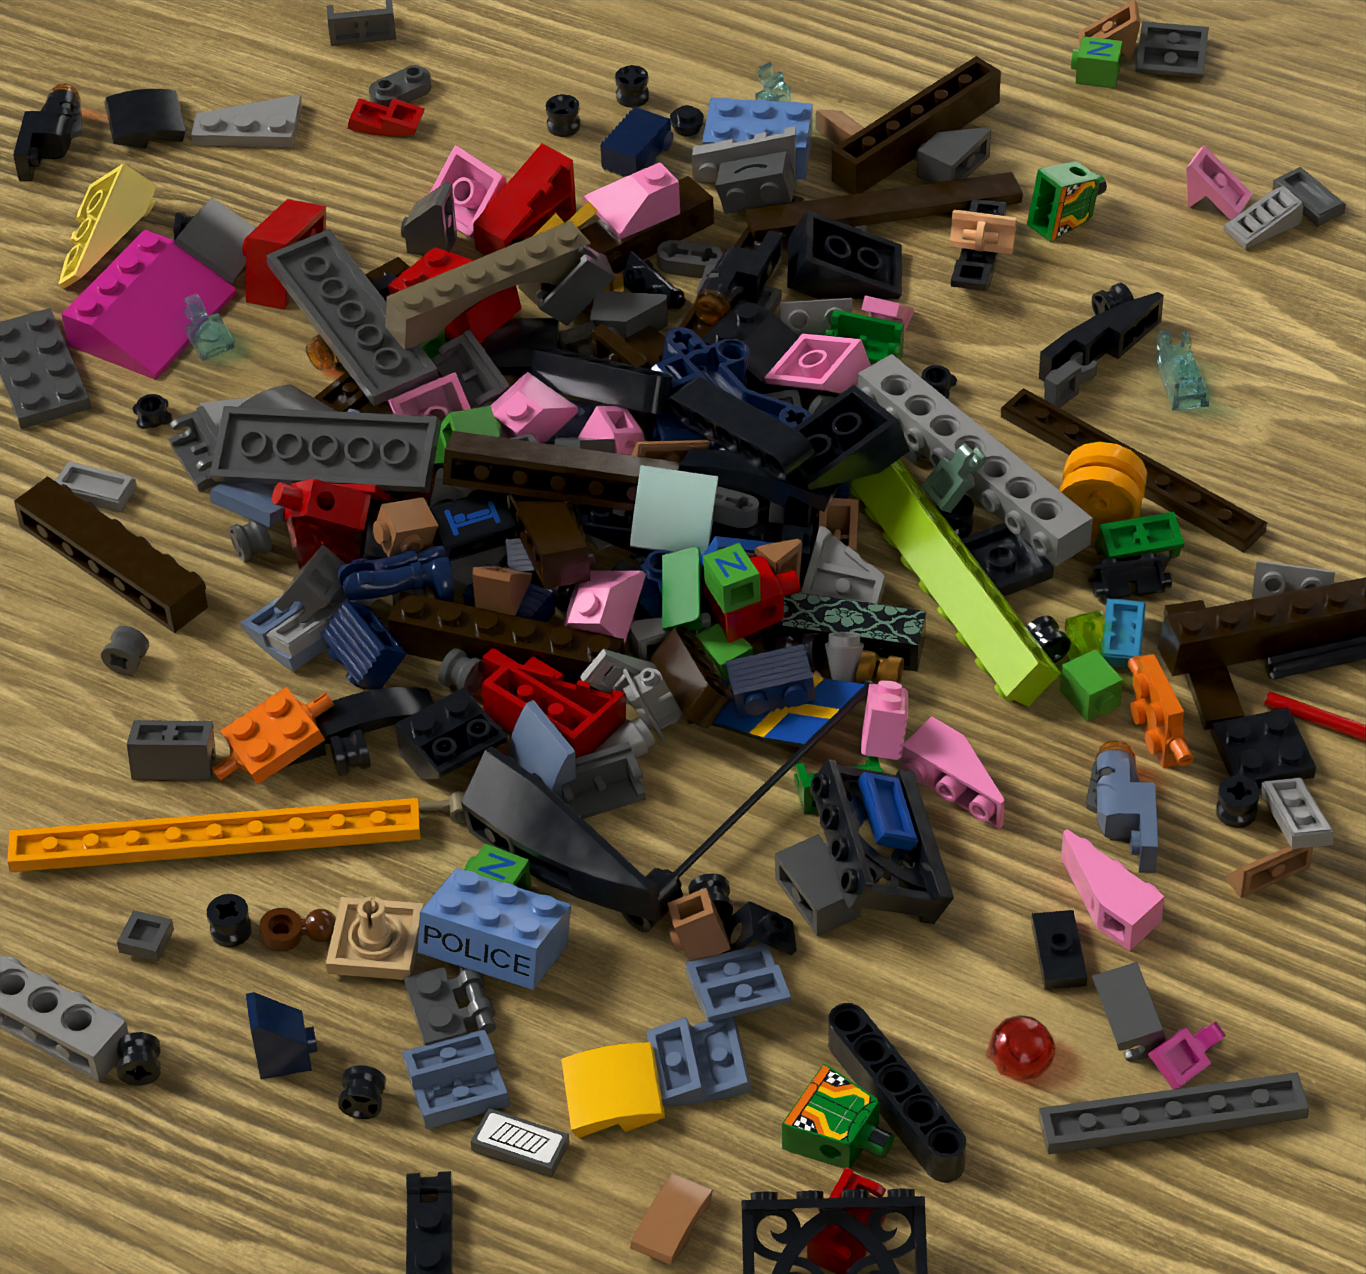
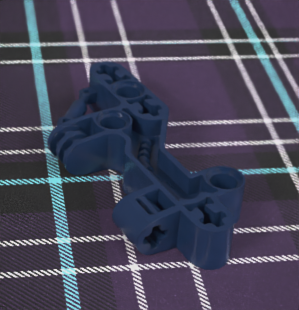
[651,327,853,499]

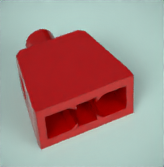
[272,479,372,538]
[702,556,800,643]

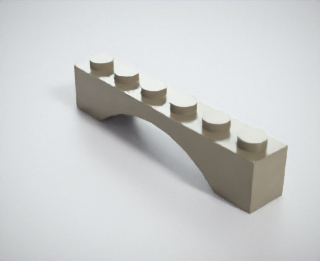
[385,221,591,350]

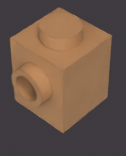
[373,497,438,557]
[667,888,731,961]

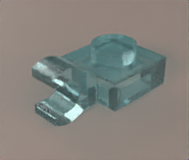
[755,62,791,102]
[183,293,235,361]

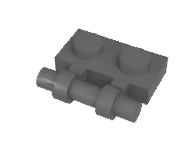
[403,965,496,1045]

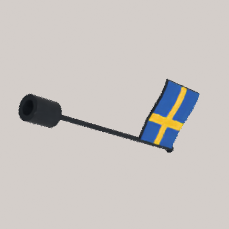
[621,675,875,932]

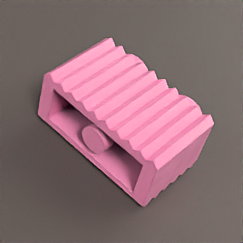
[861,681,908,760]

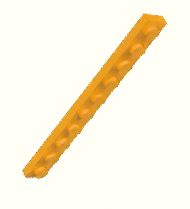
[7,798,421,872]

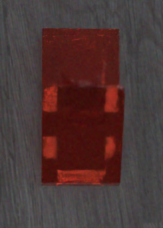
[286,516,359,570]

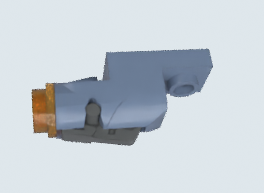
[1086,741,1158,873]

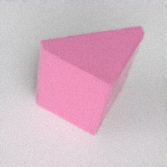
[430,145,507,239]

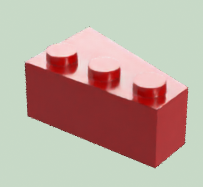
[473,143,576,256]
[242,199,326,310]
[482,661,626,758]

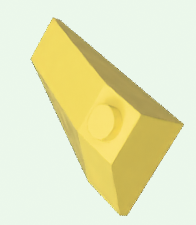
[58,163,157,289]

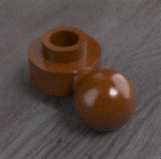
[260,908,336,951]

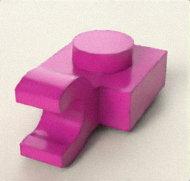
[1148,1021,1226,1089]

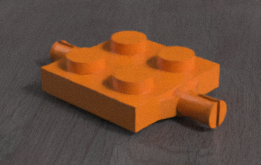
[1127,654,1194,768]
[211,687,335,785]

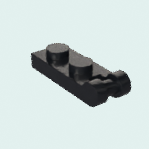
[406,1171,453,1274]

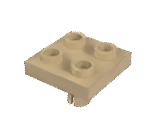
[326,897,424,980]

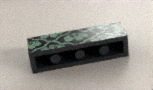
[763,593,926,672]

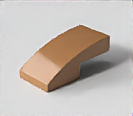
[630,1174,713,1265]

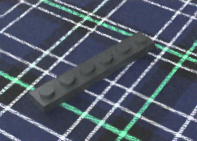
[1038,1072,1309,1154]

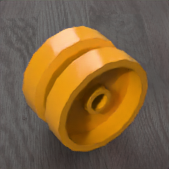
[1059,442,1147,538]

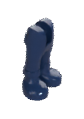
[337,545,454,603]

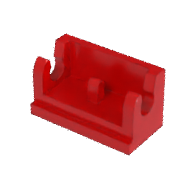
[807,1168,887,1274]

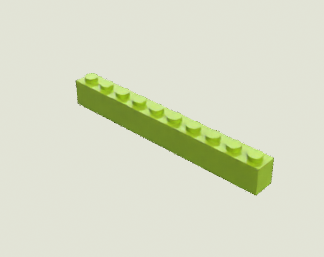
[850,459,1061,706]

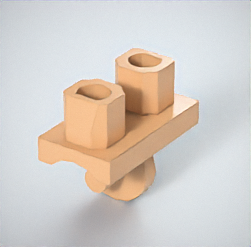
[949,210,1017,255]

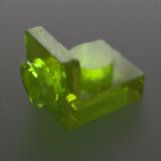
[1064,610,1105,660]

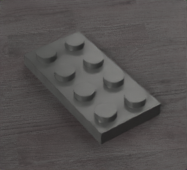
[0,308,91,429]

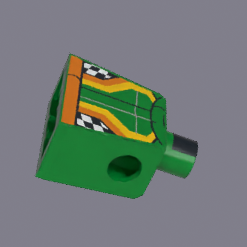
[1027,161,1107,242]
[782,1063,894,1169]

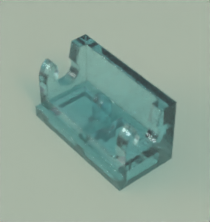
[1156,330,1209,411]

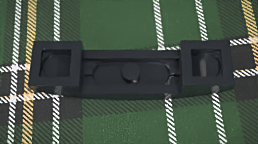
[951,199,1007,291]
[288,687,434,766]

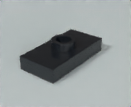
[1031,910,1088,990]

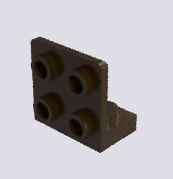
[592,324,666,369]

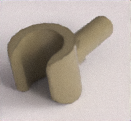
[419,791,466,824]

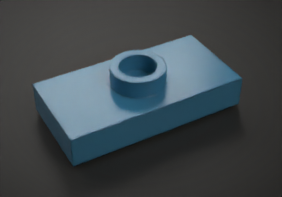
[1101,598,1146,668]

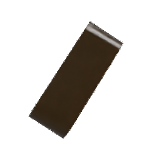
[651,626,733,729]

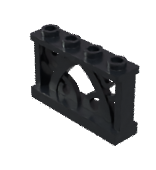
[810,759,954,924]
[741,1188,928,1274]

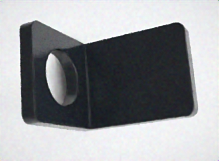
[722,901,797,955]

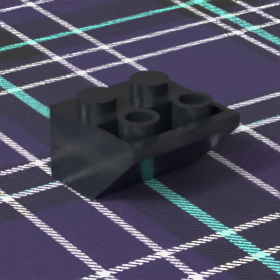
[395,688,508,780]

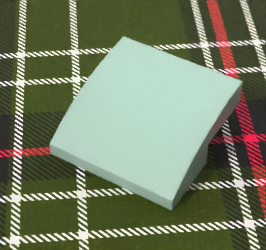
[630,465,718,555]

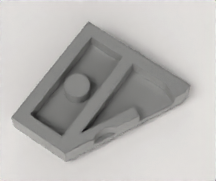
[801,526,886,604]

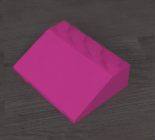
[61,229,237,380]

